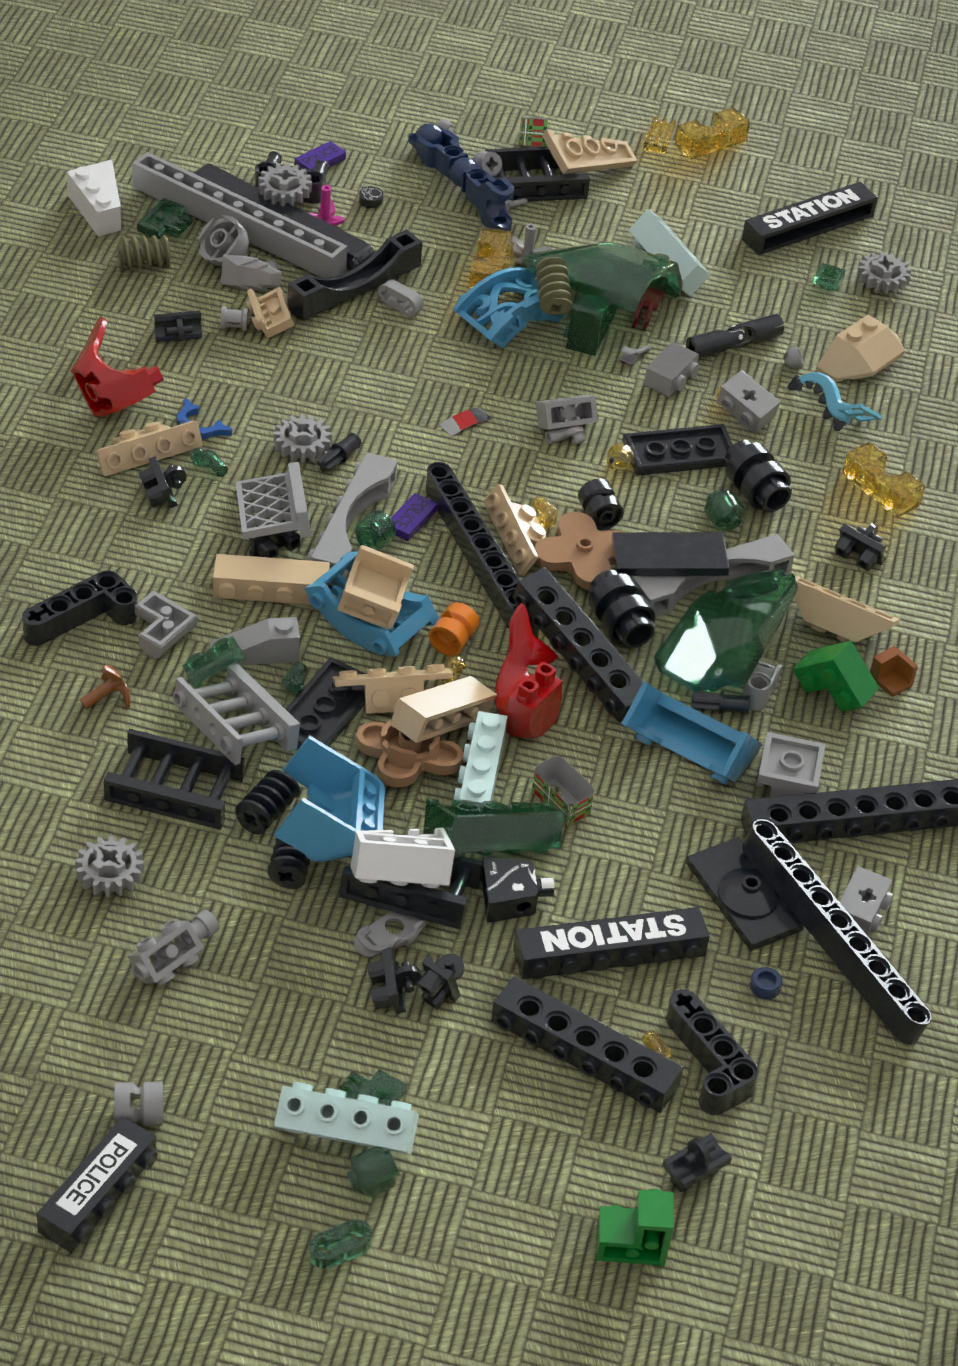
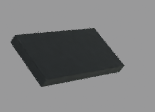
[622,424,733,476]
[612,532,729,576]
[286,657,366,750]
[686,837,804,951]

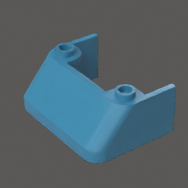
[621,681,763,785]
[274,735,385,862]

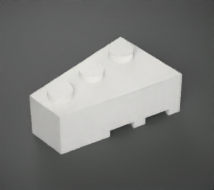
[67,160,121,237]
[351,828,455,888]

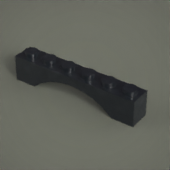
[287,230,423,321]

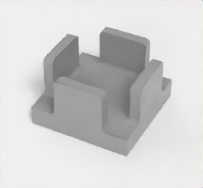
[756,732,826,797]

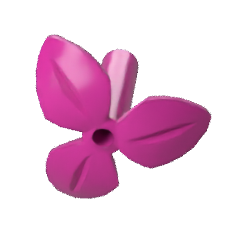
[309,185,345,226]

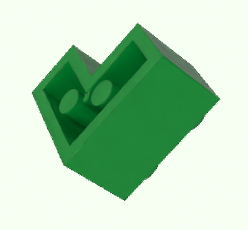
[792,641,879,712]
[596,1189,674,1266]

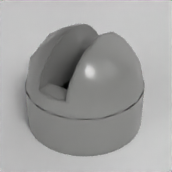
[783,346,804,368]

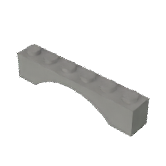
[307,452,398,585]
[634,534,795,618]

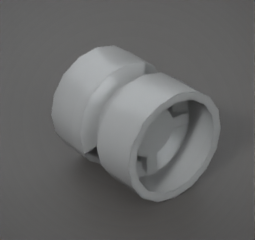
[114,1082,163,1126]

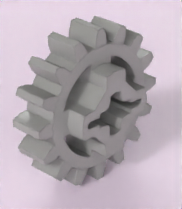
[259,163,312,207]
[857,252,911,294]
[273,414,332,462]
[75,835,144,897]

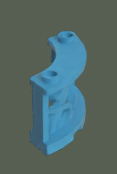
[453,267,573,348]
[305,551,440,657]

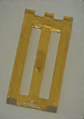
[643,116,676,153]

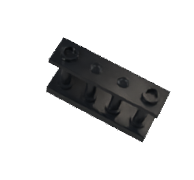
[485,146,590,202]
[104,729,245,830]
[339,854,483,930]

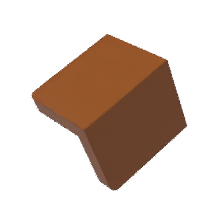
[870,646,918,697]

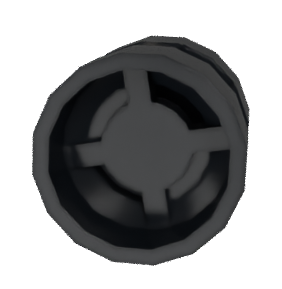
[578,478,624,530]

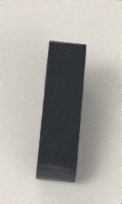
[22,570,138,646]
[666,989,759,1115]

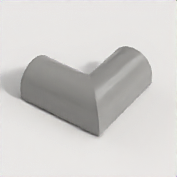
[135,590,198,659]

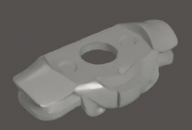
[353,911,428,957]

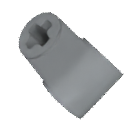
[742,657,782,711]

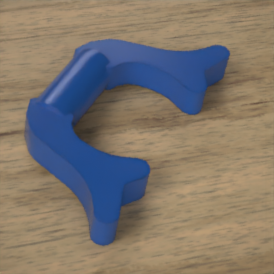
[177,398,232,439]

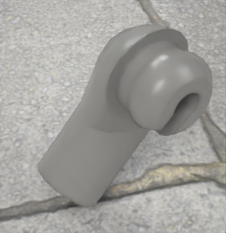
[545,426,586,445]

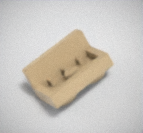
[246,287,295,339]

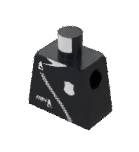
[481,857,554,923]

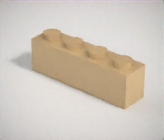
[213,554,330,605]
[390,676,497,743]

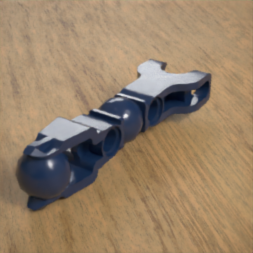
[408,123,514,234]

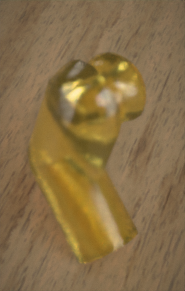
[440,655,466,685]

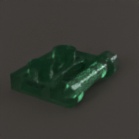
[182,636,246,689]

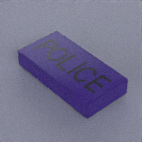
[294,141,346,170]
[385,493,438,541]

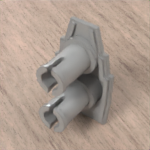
[221,255,282,292]

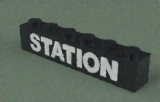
[742,182,878,256]
[513,907,710,980]

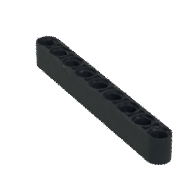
[193,163,375,271]
[426,462,539,638]
[742,819,932,1045]

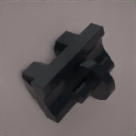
[154,311,202,342]
[138,456,187,509]
[249,518,300,558]
[835,523,886,571]
[367,947,422,1014]
[417,954,465,1010]
[662,1133,732,1192]

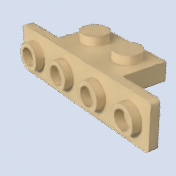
[96,420,203,476]
[484,484,546,576]
[333,664,452,714]

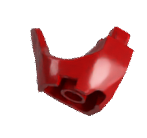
[70,316,164,416]
[494,604,563,739]

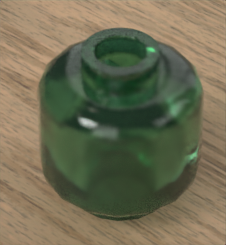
[704,489,745,530]
[355,510,396,551]
[347,1146,400,1197]

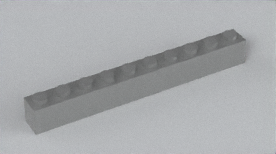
[132,152,347,278]

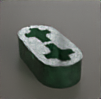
[309,1219,372,1269]

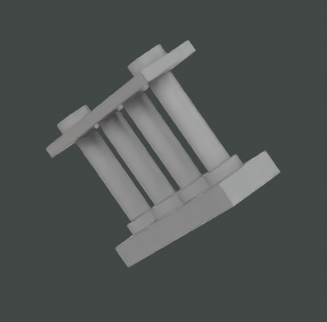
[173,664,300,765]

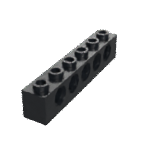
[512,567,643,722]
[491,976,684,1113]

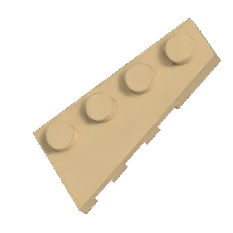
[542,130,637,174]

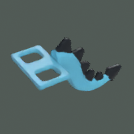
[787,372,882,431]

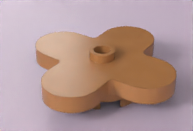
[535,512,622,590]
[356,720,463,787]

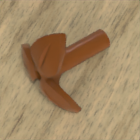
[79,664,131,710]

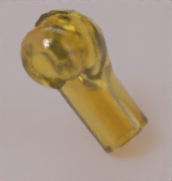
[532,496,558,528]
[641,1030,673,1060]

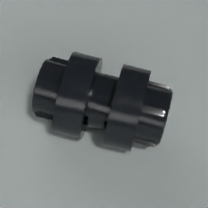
[724,440,792,512]
[589,570,655,648]

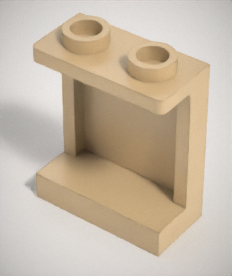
[337,545,414,631]

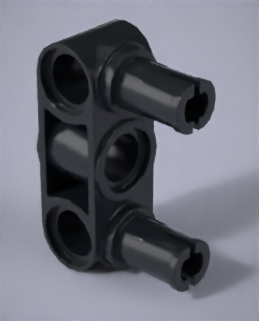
[255,151,329,204]

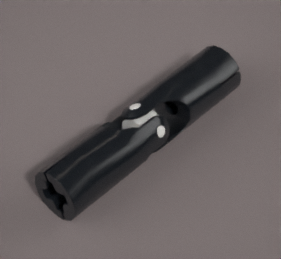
[686,313,784,358]

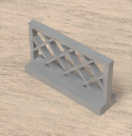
[236,462,312,540]

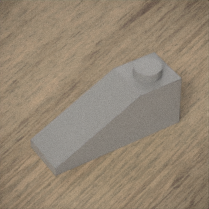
[210,617,300,667]

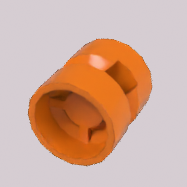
[428,602,480,656]

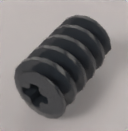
[235,770,301,835]
[267,837,310,889]

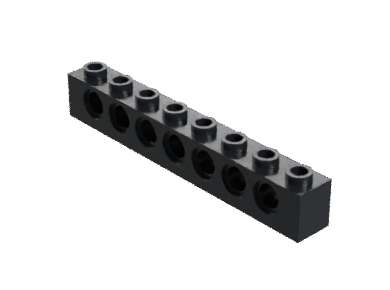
[741,779,958,843]

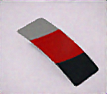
[440,408,491,436]

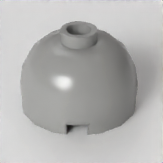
[198,215,249,267]

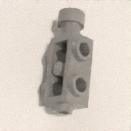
[128,910,220,985]

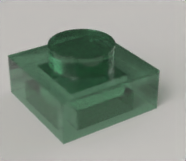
[813,263,846,291]

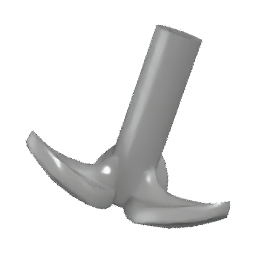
[510,224,552,266]

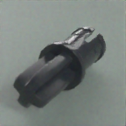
[317,432,362,472]
[691,691,750,714]

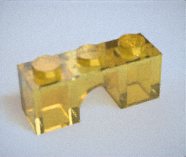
[675,107,750,160]
[468,227,515,291]
[842,442,925,518]

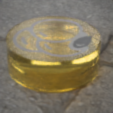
[607,444,634,471]

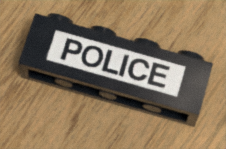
[36,1116,158,1253]

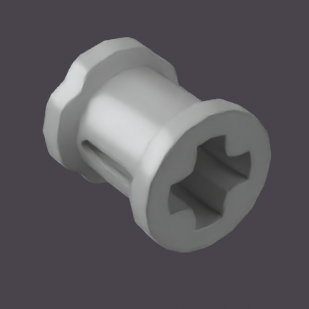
[220,306,248,331]

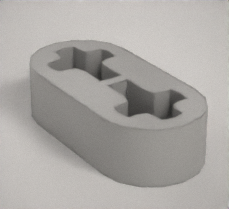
[378,280,424,316]

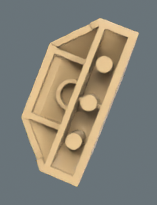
[816,315,905,383]
[788,576,900,642]

